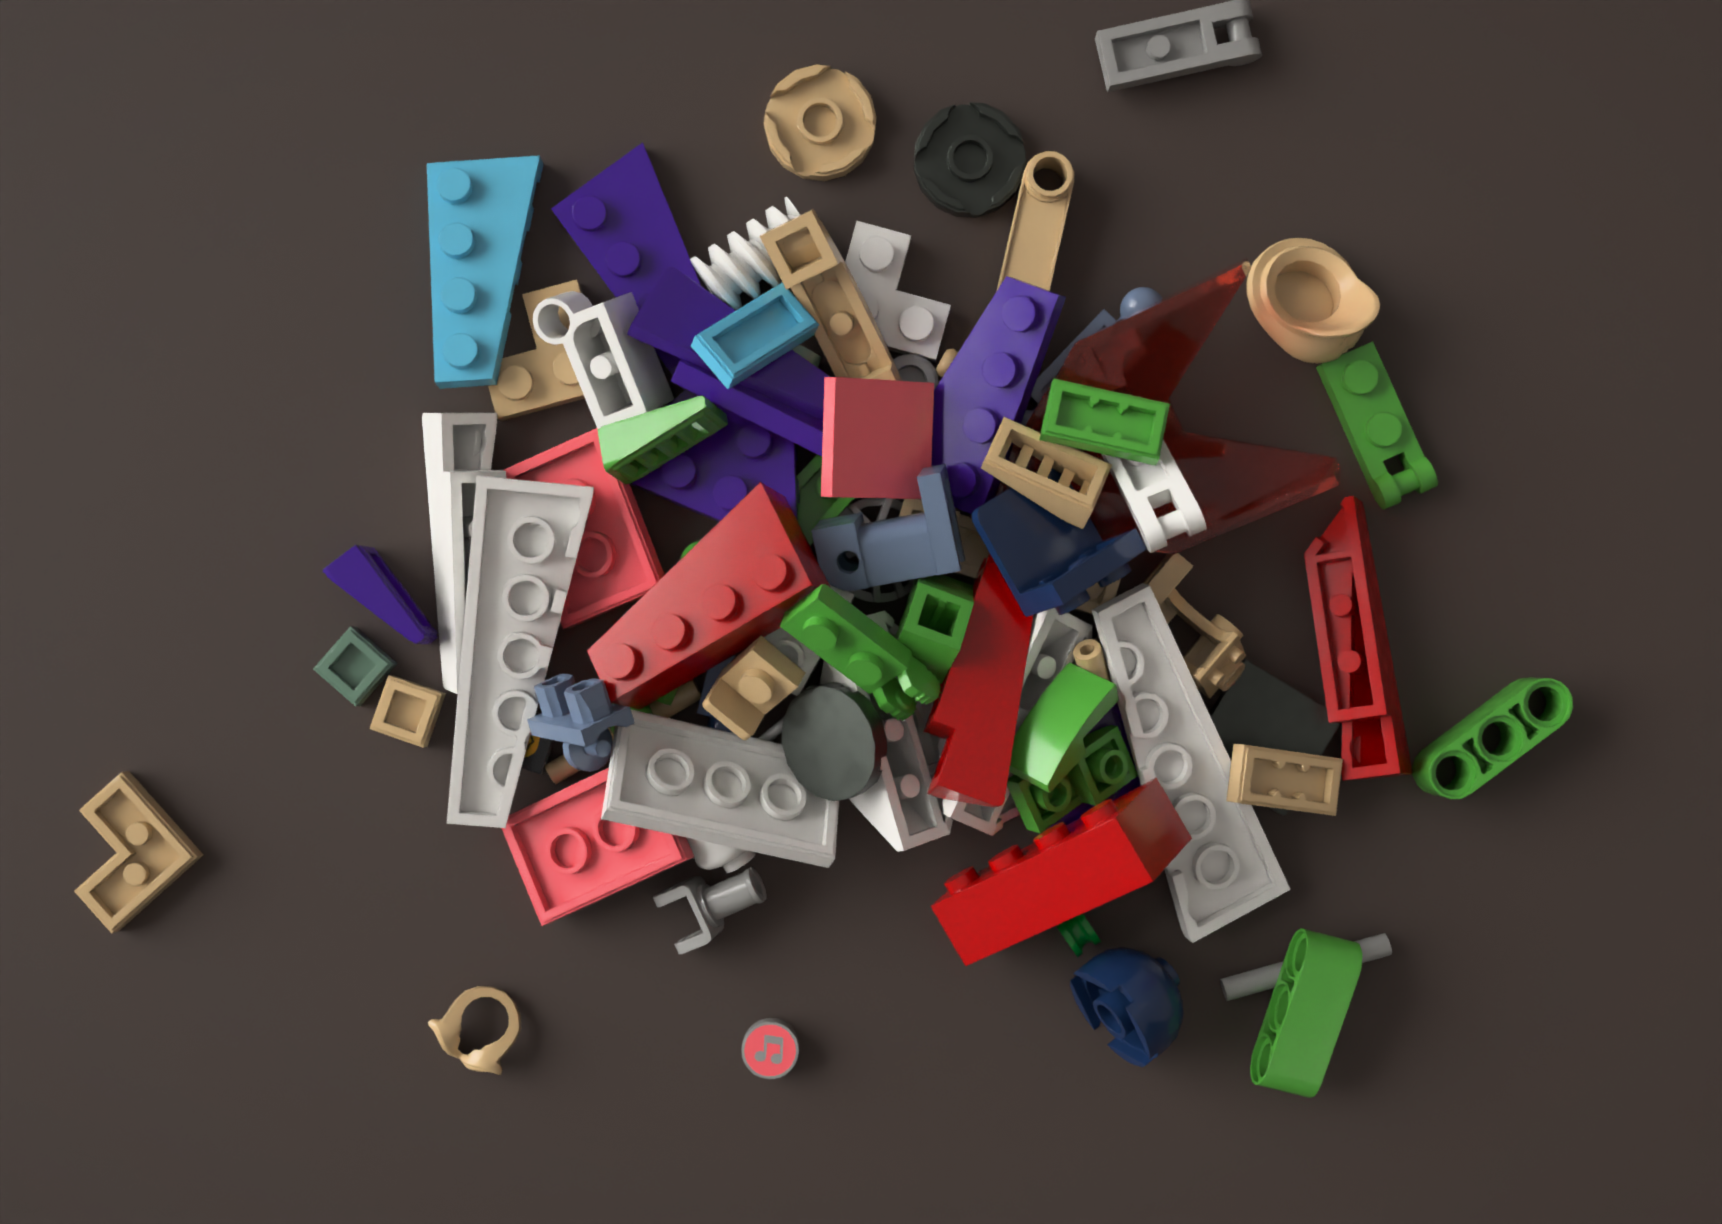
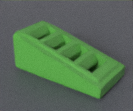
[597,395,728,484]

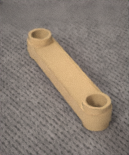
[996,151,1074,292]

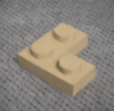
[488,279,585,421]

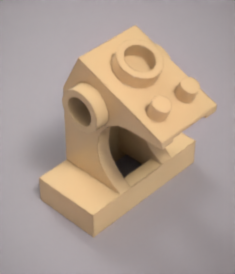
[1094,551,1246,699]

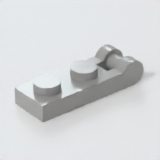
[1095,0,1262,93]

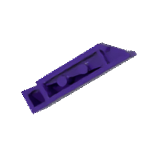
[627,267,830,456]

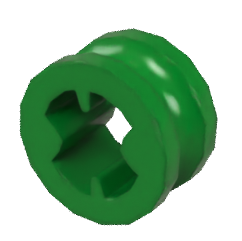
[1056,914,1101,958]

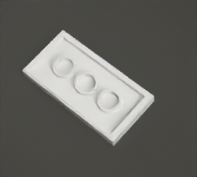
[601,709,839,868]

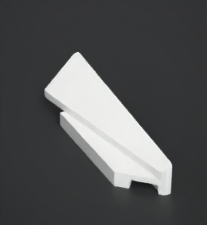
[422,413,506,694]

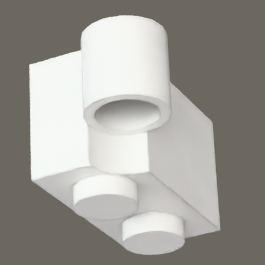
[533,291,674,429]

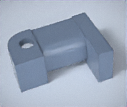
[811,464,965,591]

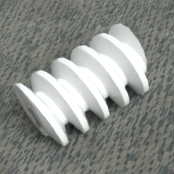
[690,196,800,310]

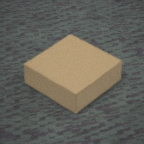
[369,675,446,748]

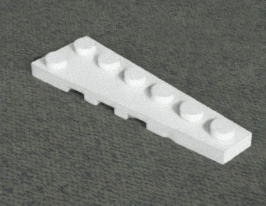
[447,475,594,828]
[1092,583,1291,943]

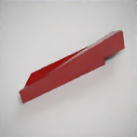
[1304,496,1412,781]
[923,553,1033,807]

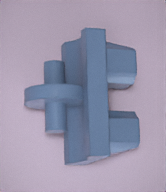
[527,674,635,772]

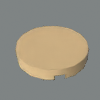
[764,64,877,181]

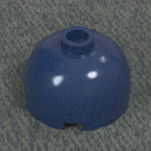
[1070,947,1184,1067]

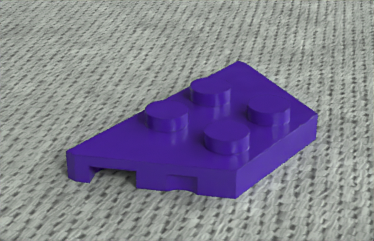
[630,389,800,522]

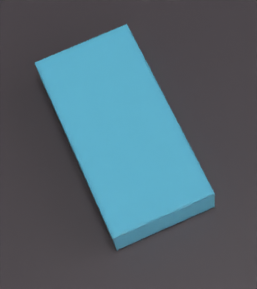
[691,282,819,390]

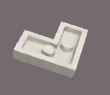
[845,221,951,363]

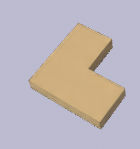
[74,771,204,934]

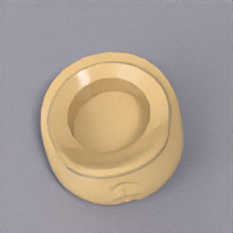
[1246,238,1380,364]

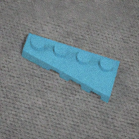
[427,155,544,389]

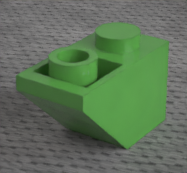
[895,574,974,684]

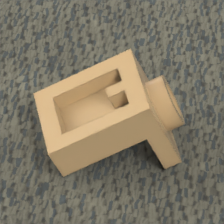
[702,636,806,741]

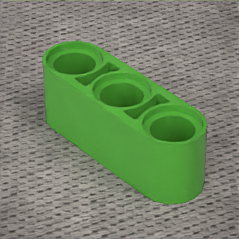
[1412,677,1573,799]
[1250,928,1363,1098]

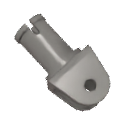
[653,867,767,954]

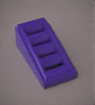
[322,545,438,644]

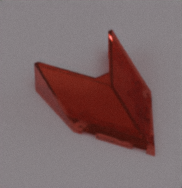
[969,258,1341,555]

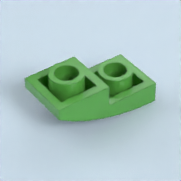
[1009,662,1119,793]
[1007,725,1138,833]

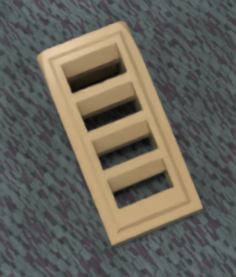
[981,417,1112,529]

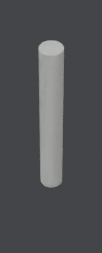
[1220,933,1392,1001]

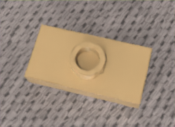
[1226,743,1343,816]

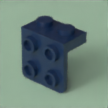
[972,468,1147,617]

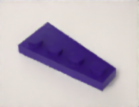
[551,142,701,391]
[931,276,1066,514]

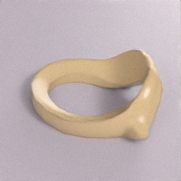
[428,986,521,1075]

